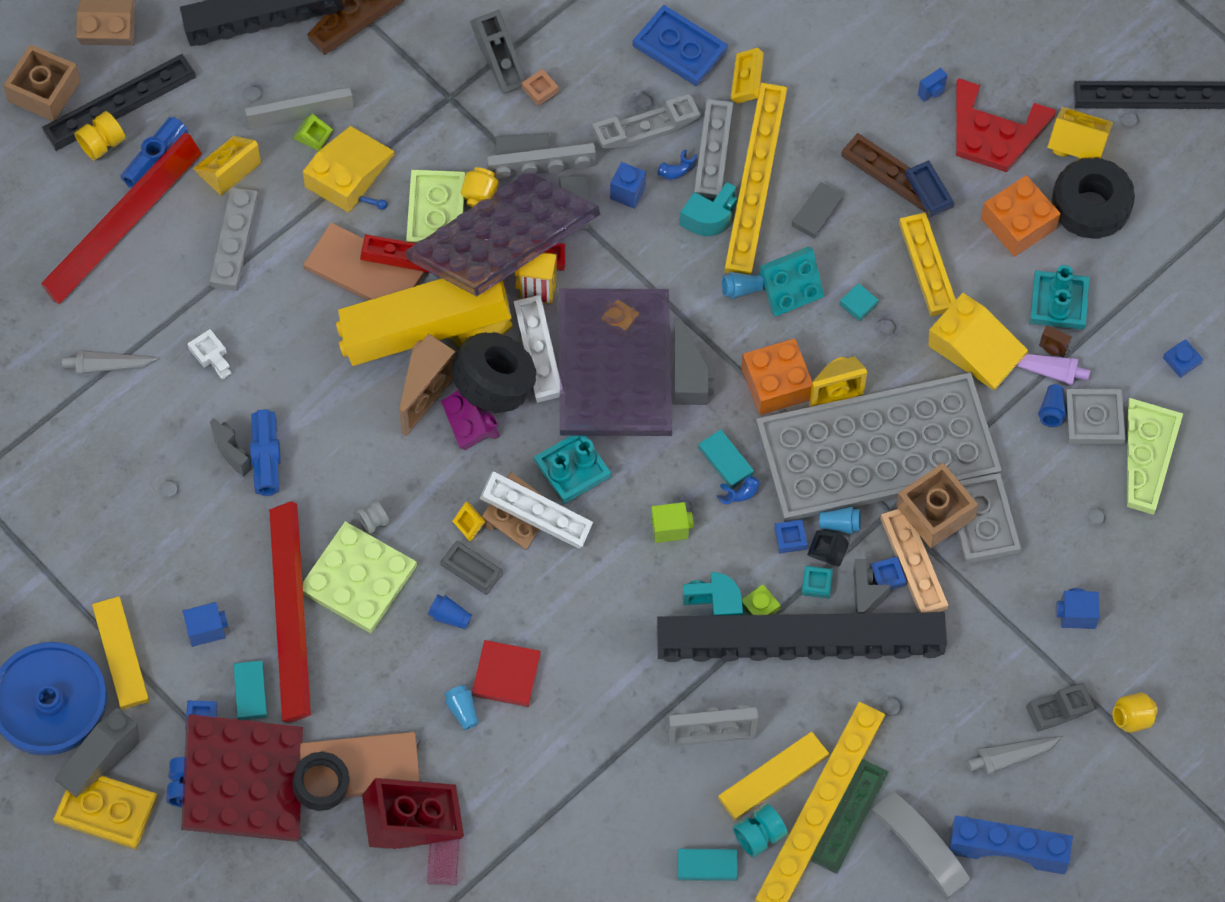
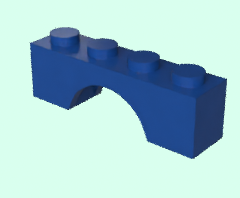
[949,815,1073,875]

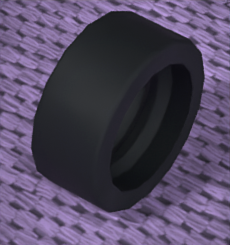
[292,751,350,811]

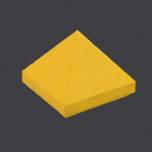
[452,501,486,541]

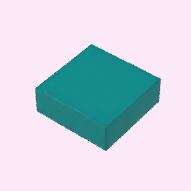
[839,283,879,322]
[801,566,833,599]

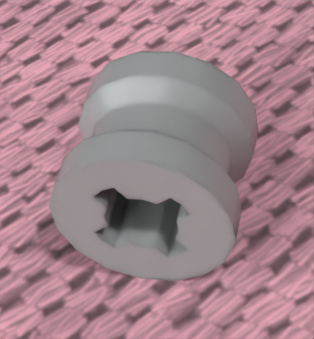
[356,499,389,535]

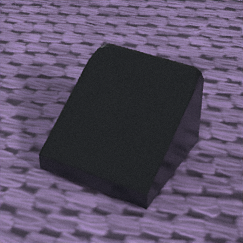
[807,530,849,566]

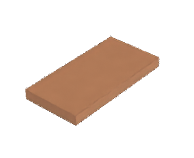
[303,223,426,301]
[300,732,420,798]

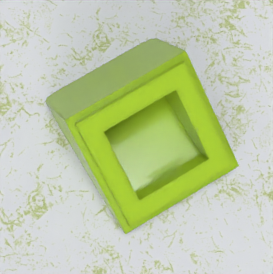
[293,113,333,151]

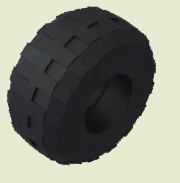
[1052,157,1135,239]
[451,332,537,413]

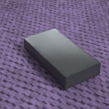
[495,133,550,155]
[792,182,844,239]
[440,540,503,595]

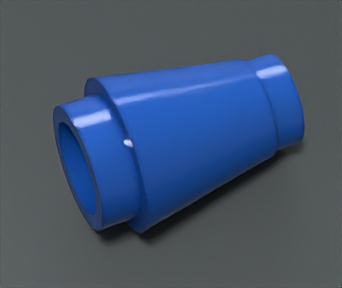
[1038,384,1066,427]
[428,594,472,630]

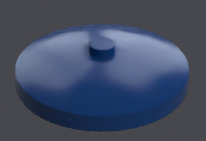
[0,642,107,755]

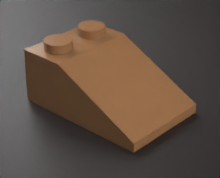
[399,334,456,436]

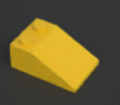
[303,126,395,213]
[928,293,1028,391]

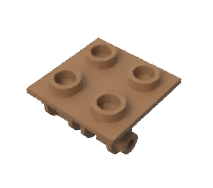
[481,472,544,550]

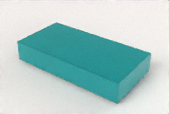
[698,429,754,489]
[233,660,267,720]
[678,849,737,881]

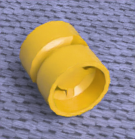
[74,111,126,161]

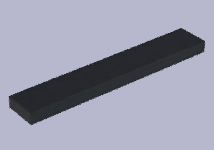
[42,54,196,151]
[1073,81,1225,109]

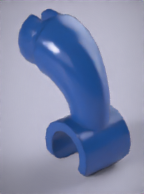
[658,150,697,180]
[717,476,760,504]

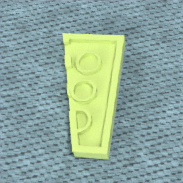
[1127,398,1183,515]

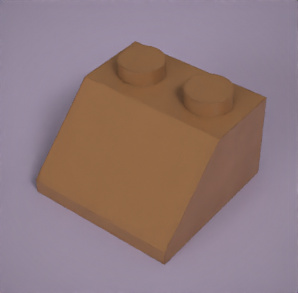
[76,0,135,46]

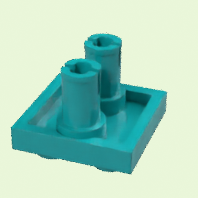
[759,246,825,317]
[1030,265,1090,330]
[534,430,611,505]

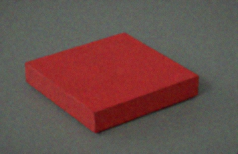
[472,640,541,707]

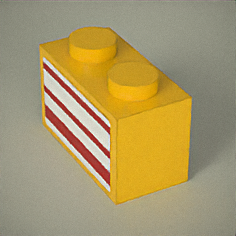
[515,250,557,304]

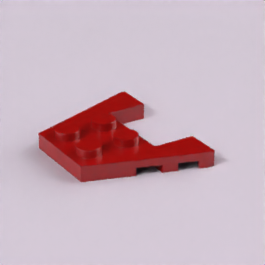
[955,78,1056,172]

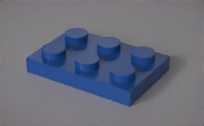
[632,4,728,87]

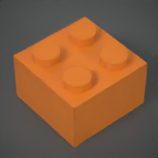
[981,175,1061,257]
[741,338,812,416]

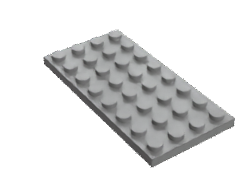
[756,372,1002,522]

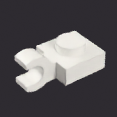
[187,329,232,380]

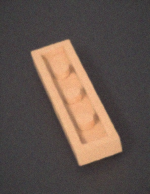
[880,509,948,613]

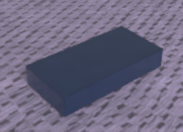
[904,160,954,217]

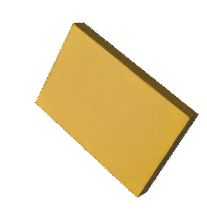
[53,776,158,850]

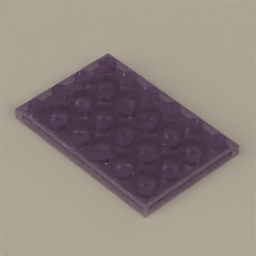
[406,173,600,297]
[559,288,672,436]

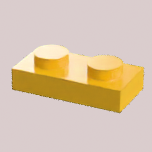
[731,48,764,104]

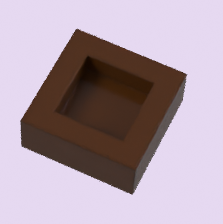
[1039,325,1072,358]

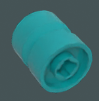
[732,803,788,858]

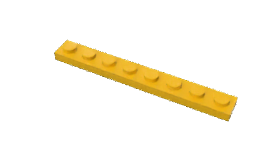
[724,83,787,275]
[755,702,885,902]

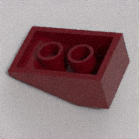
[362,778,464,849]

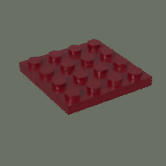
[181,714,303,842]

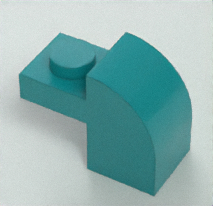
[679,182,737,236]
[682,572,743,616]

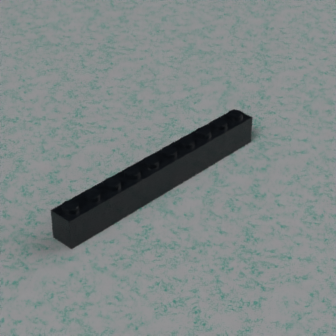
[657,612,947,662]

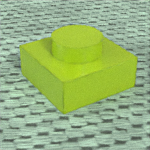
[742,584,781,615]

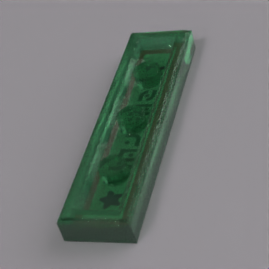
[811,759,889,874]

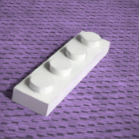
[514,295,564,403]
[479,471,593,549]

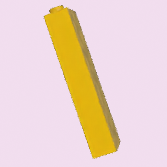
[336,262,511,366]

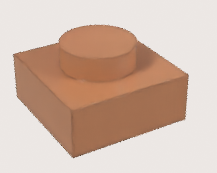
[522,69,559,106]

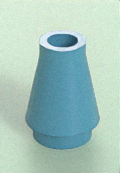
[721,272,764,299]
[820,507,861,535]
[444,685,479,730]

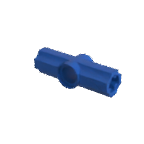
[120,117,188,188]
[250,409,281,496]

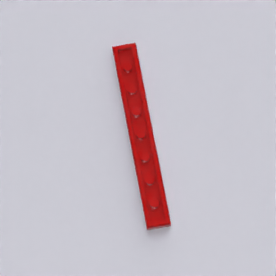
[41,133,202,304]
[269,501,311,724]

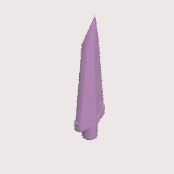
[1017,354,1090,386]

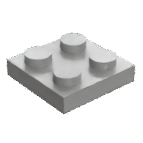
[1065,389,1125,444]

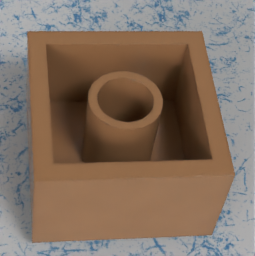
[3,44,81,121]
[896,462,978,548]

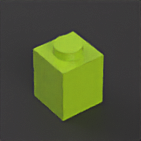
[651,502,694,543]

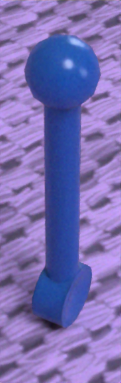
[358,196,388,210]

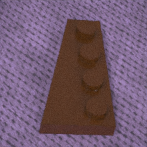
[307,0,404,56]

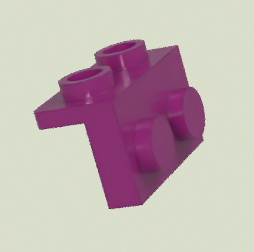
[441,390,500,450]

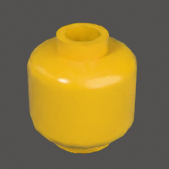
[461,167,499,209]
[1112,692,1158,733]

